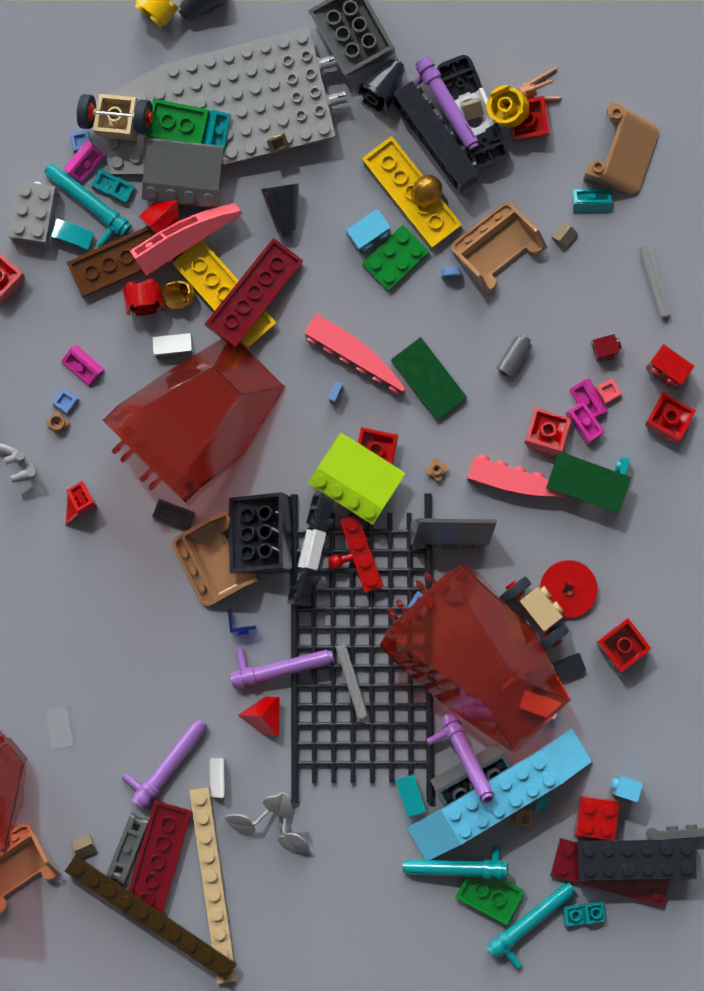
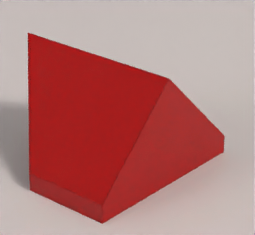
[138,200,178,234]
[65,481,98,526]
[238,697,280,736]

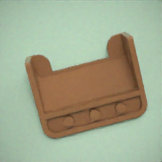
[583,102,659,195]
[451,203,548,294]
[173,511,261,606]
[0,823,61,916]

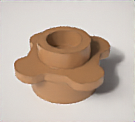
[46,411,69,434]
[425,458,448,481]
[513,809,534,828]

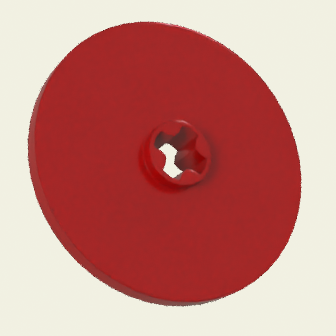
[540,560,598,618]

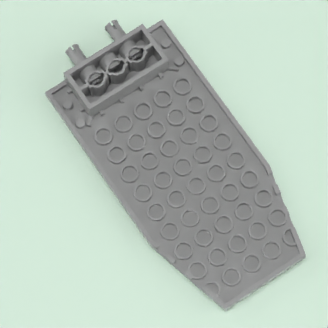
[96,27,348,175]

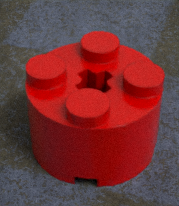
[123,279,164,316]

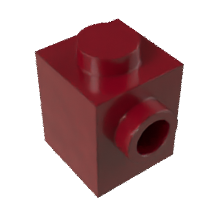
[591,334,622,361]

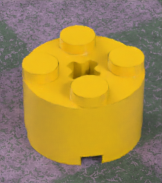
[135,0,179,28]
[486,85,529,128]

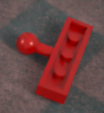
[328,514,383,593]

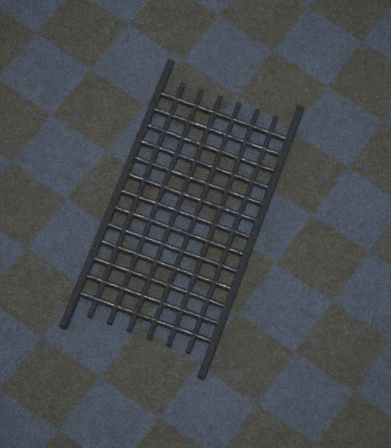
[290,493,434,803]

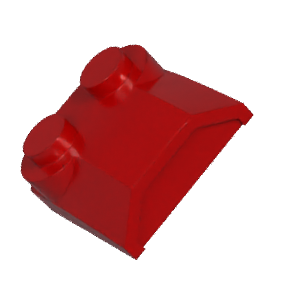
[507,96,551,141]
[0,253,25,303]
[645,392,696,443]
[524,407,571,455]
[358,427,399,465]

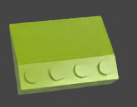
[308,432,406,525]

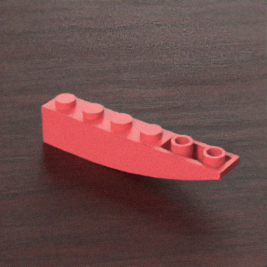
[130,203,242,275]
[304,314,405,394]
[467,454,570,498]

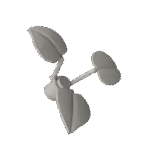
[225,792,311,853]

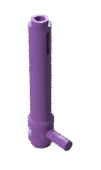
[413,56,479,151]
[230,649,334,689]
[426,714,494,803]
[122,719,207,809]

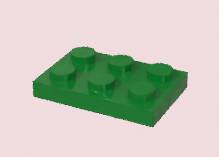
[145,98,210,144]
[362,224,429,292]
[455,877,525,925]

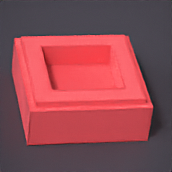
[596,378,622,404]

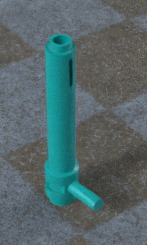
[44,163,132,247]
[402,845,508,880]
[486,883,576,969]

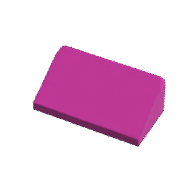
[64,140,105,183]
[61,345,104,386]
[569,378,608,418]
[565,401,605,445]

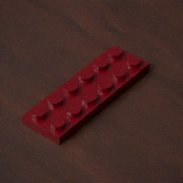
[204,238,304,348]
[122,800,192,914]
[550,838,670,907]

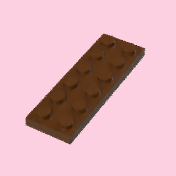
[67,226,184,298]

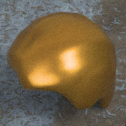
[410,174,442,208]
[162,280,195,309]

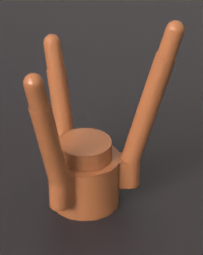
[519,67,562,101]

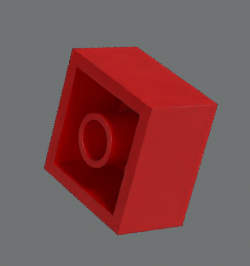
[646,344,695,389]
[595,618,652,672]
[574,795,620,840]

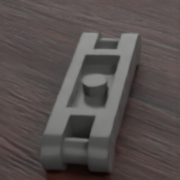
[106,812,149,885]
[646,824,704,840]

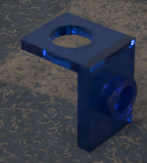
[227,609,257,636]

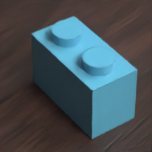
[346,209,391,252]
[609,775,643,802]

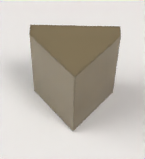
[460,98,484,121]
[266,131,290,154]
[551,222,578,249]
[72,834,97,858]

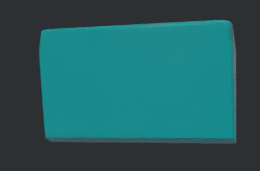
[202,110,231,152]
[573,189,612,213]
[395,774,426,817]

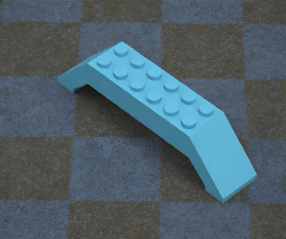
[407,728,592,860]

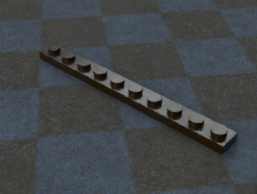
[64,855,237,980]

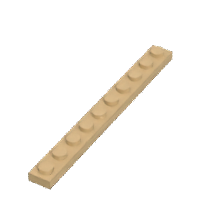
[189,787,237,984]

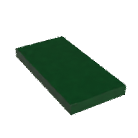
[390,337,467,421]
[546,451,632,514]

